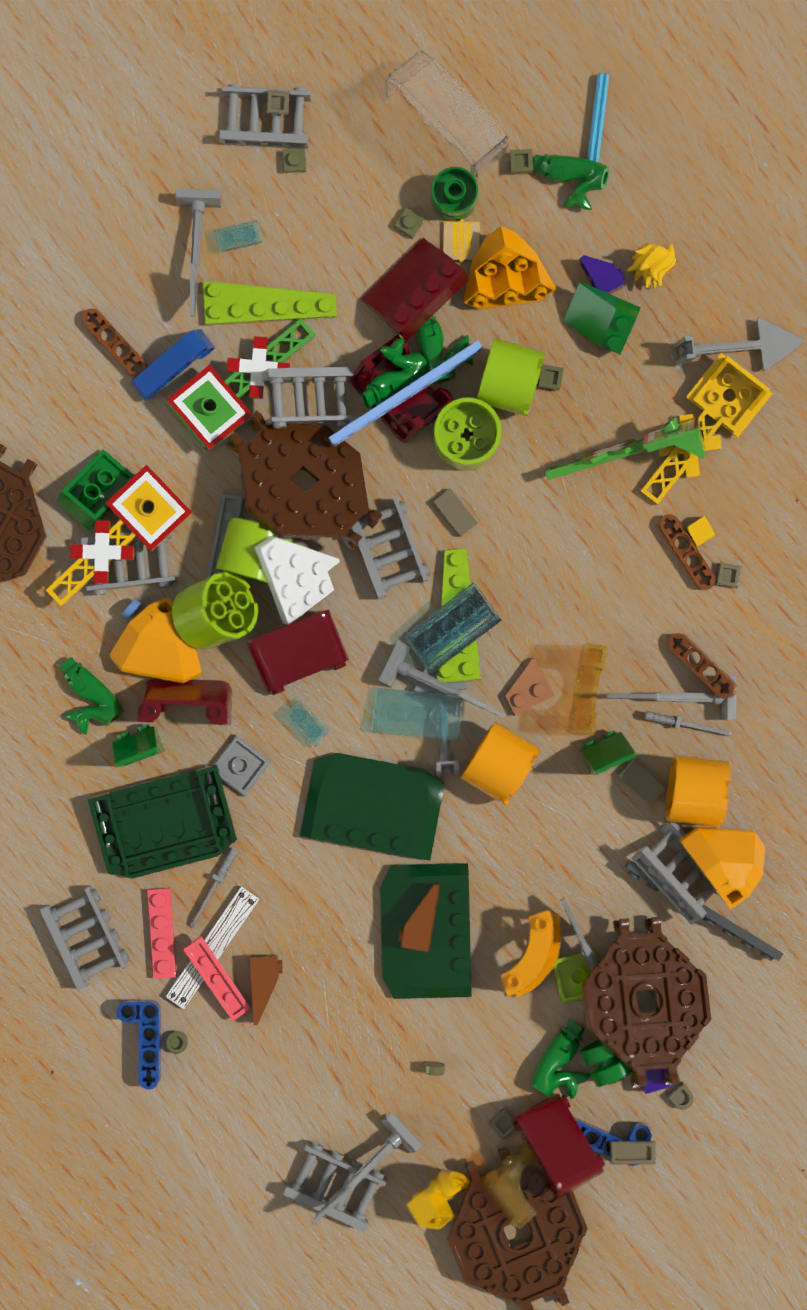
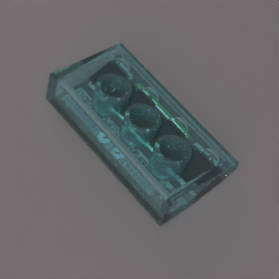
[404,582,502,674]

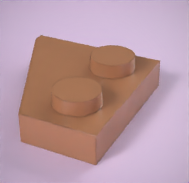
[505,658,554,715]

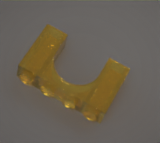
[568,643,608,736]
[481,1142,537,1228]

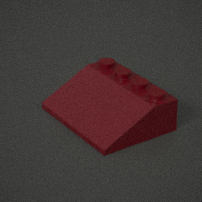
[361,238,468,342]

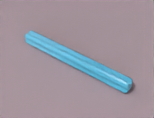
[587,73,609,162]

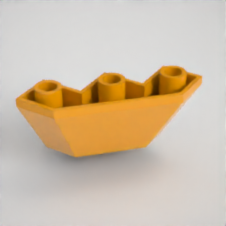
[463,226,556,310]
[110,597,202,683]
[679,827,765,910]

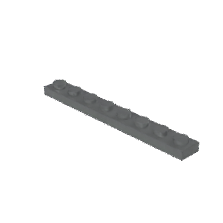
[625,859,784,961]

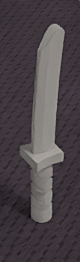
[644,711,732,736]
[190,847,239,927]

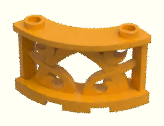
[501,910,562,998]

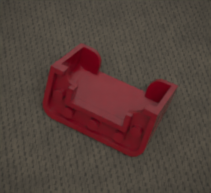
[350,335,454,443]
[246,609,349,695]
[137,678,232,725]
[511,1093,605,1200]

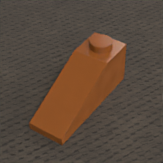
[398,883,440,952]
[250,955,283,1025]

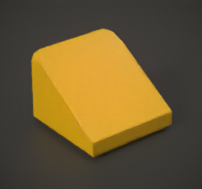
[685,516,715,547]

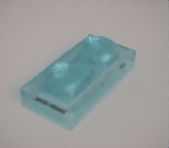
[215,220,263,253]
[284,700,330,747]

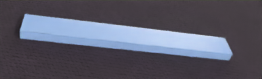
[329,340,482,446]

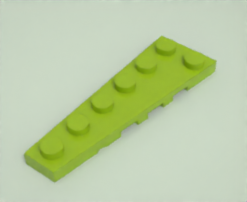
[203,281,337,326]
[437,548,481,683]

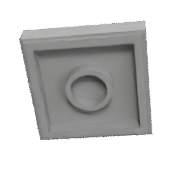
[214,735,272,797]

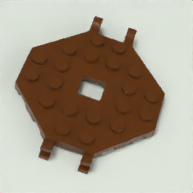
[226,410,383,551]
[0,444,47,583]
[582,917,711,1088]
[447,1146,588,1310]

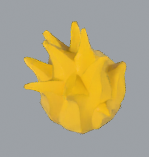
[627,243,676,289]

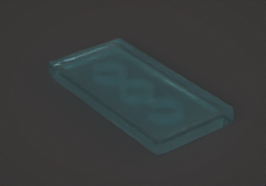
[371,688,464,740]

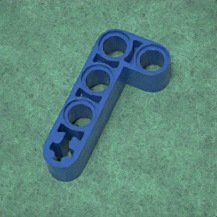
[131,329,215,401]
[117,1000,161,1090]
[574,1117,652,1166]

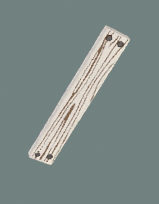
[166,886,260,1009]

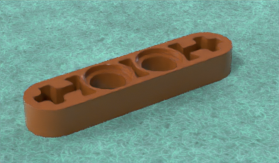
[82,308,147,377]
[659,514,715,590]
[668,633,737,699]

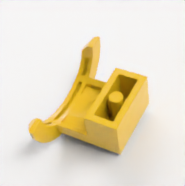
[406,1170,471,1230]

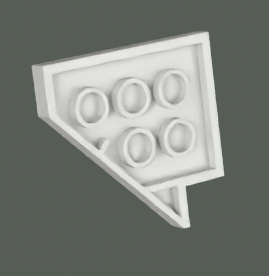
[255,536,340,625]

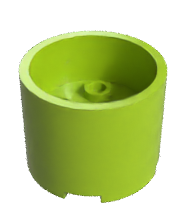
[477,338,546,417]
[433,398,501,471]
[215,517,294,586]
[172,572,258,650]

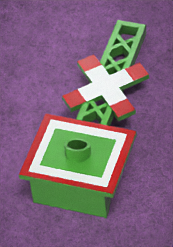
[166,319,315,451]
[545,416,706,480]

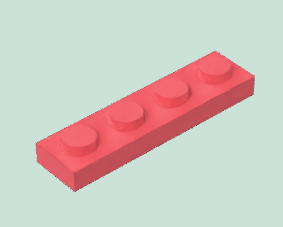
[148,888,176,979]
[183,936,251,1021]

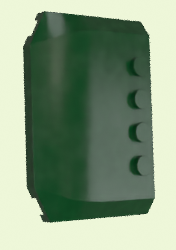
[300,753,445,860]
[87,765,237,879]
[380,863,471,999]

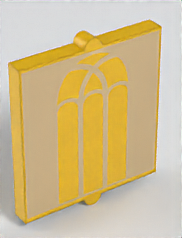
[443,220,480,263]

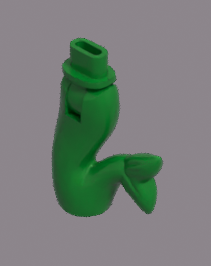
[533,154,609,210]
[416,316,473,384]
[361,338,428,408]
[59,657,124,735]
[529,1020,591,1099]

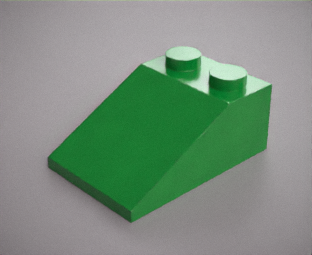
[563,282,641,355]
[56,449,134,531]
[112,724,165,767]
[580,730,637,775]

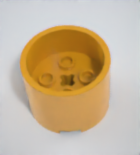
[460,721,541,806]
[665,755,730,827]

